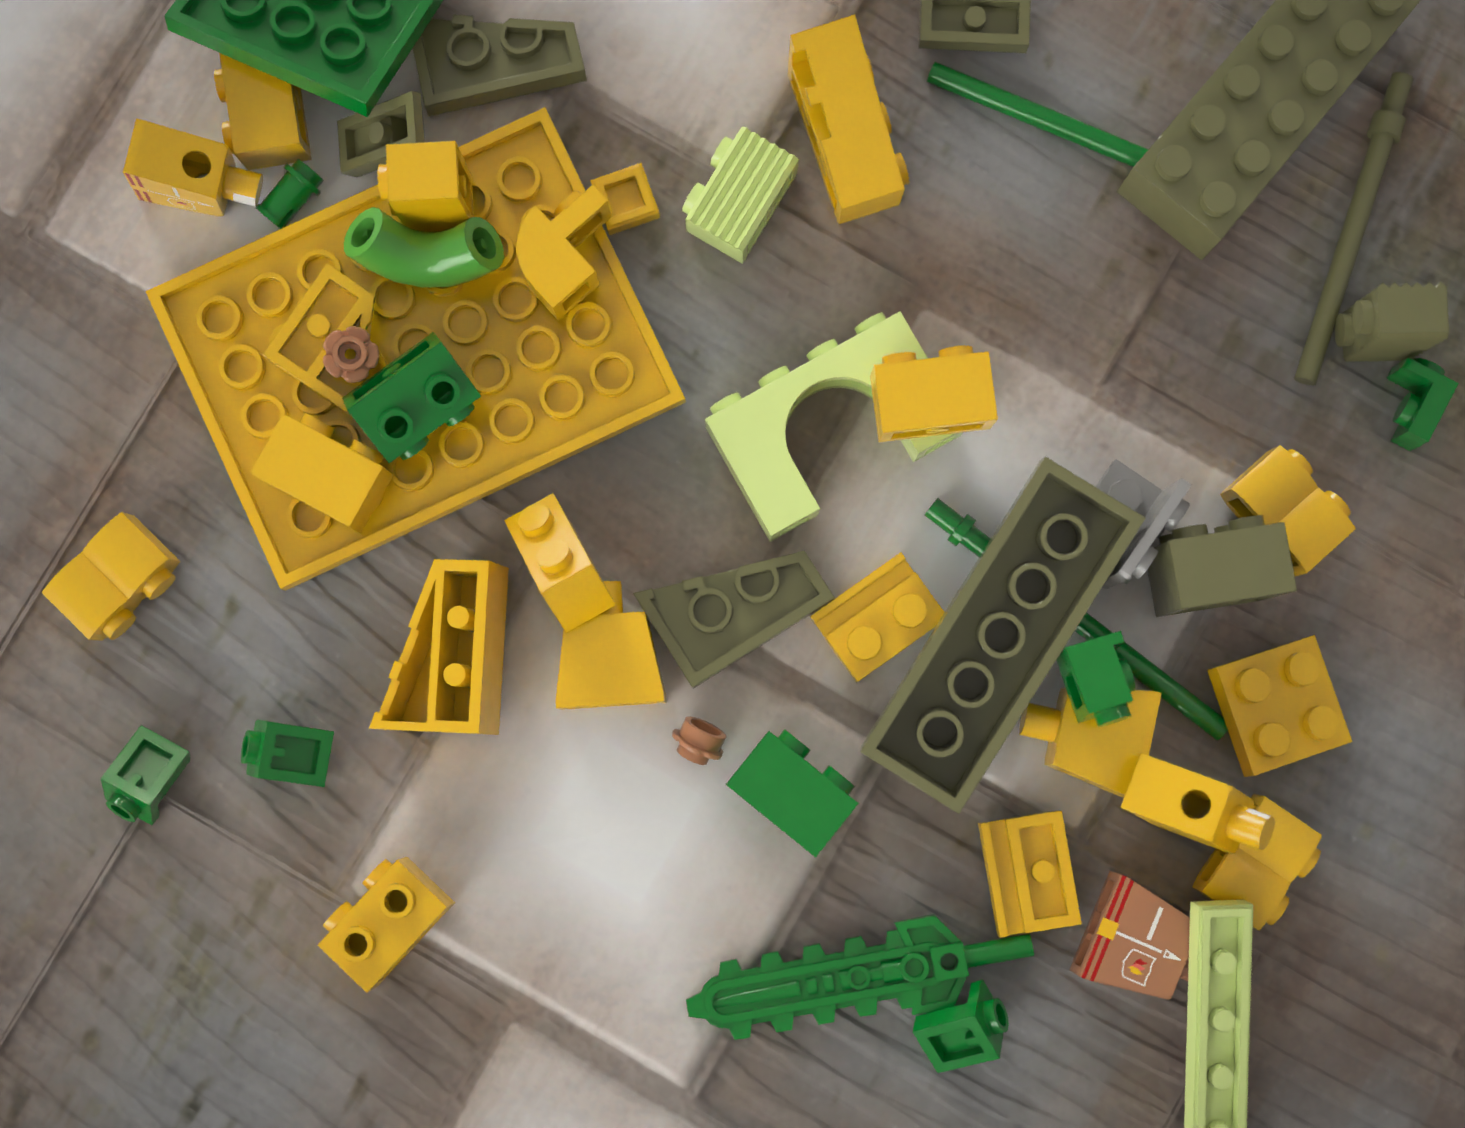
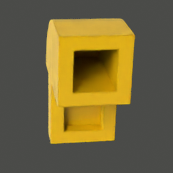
[516,185,612,321]

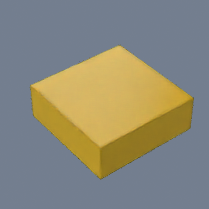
[590,163,660,236]

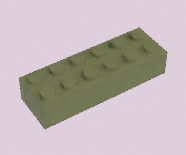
[1116,0,1421,260]
[860,456,1146,814]

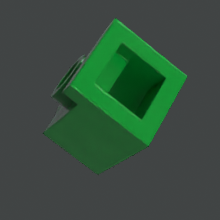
[1056,631,1135,727]

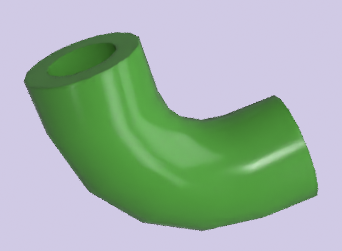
[344,207,504,288]

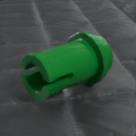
[255,159,324,229]

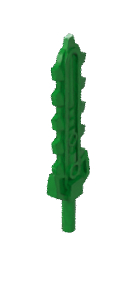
[686,914,1034,1040]

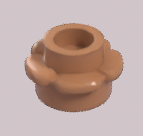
[323,326,379,383]
[672,716,726,765]

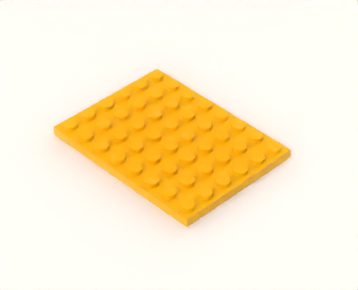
[145,107,686,591]

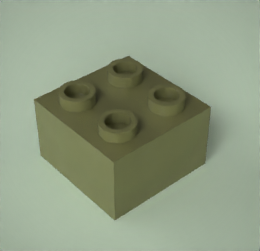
[1147,515,1297,617]

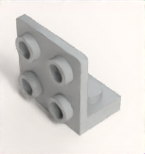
[1096,459,1191,589]

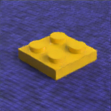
[1207,635,1352,777]

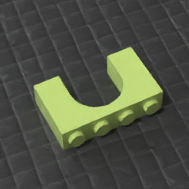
[705,311,963,542]

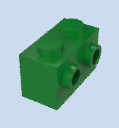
[342,332,481,463]
[726,729,859,858]

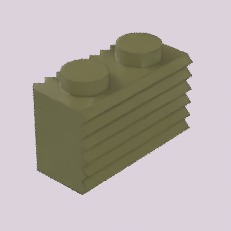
[1335,281,1449,362]

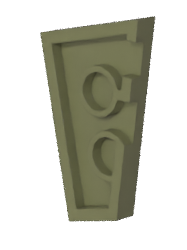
[413,15,587,117]
[633,551,835,689]

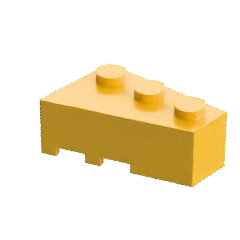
[787,14,909,225]
[368,559,509,735]

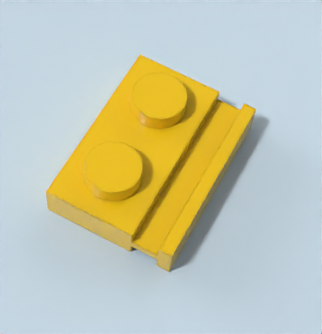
[810,552,945,683]
[978,810,1082,937]

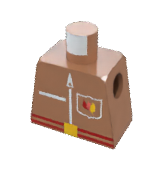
[1069,871,1190,999]

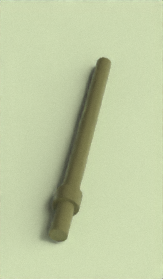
[1294,72,1414,385]

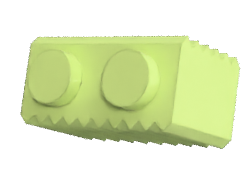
[682,127,799,264]

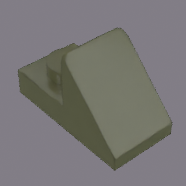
[337,91,425,177]

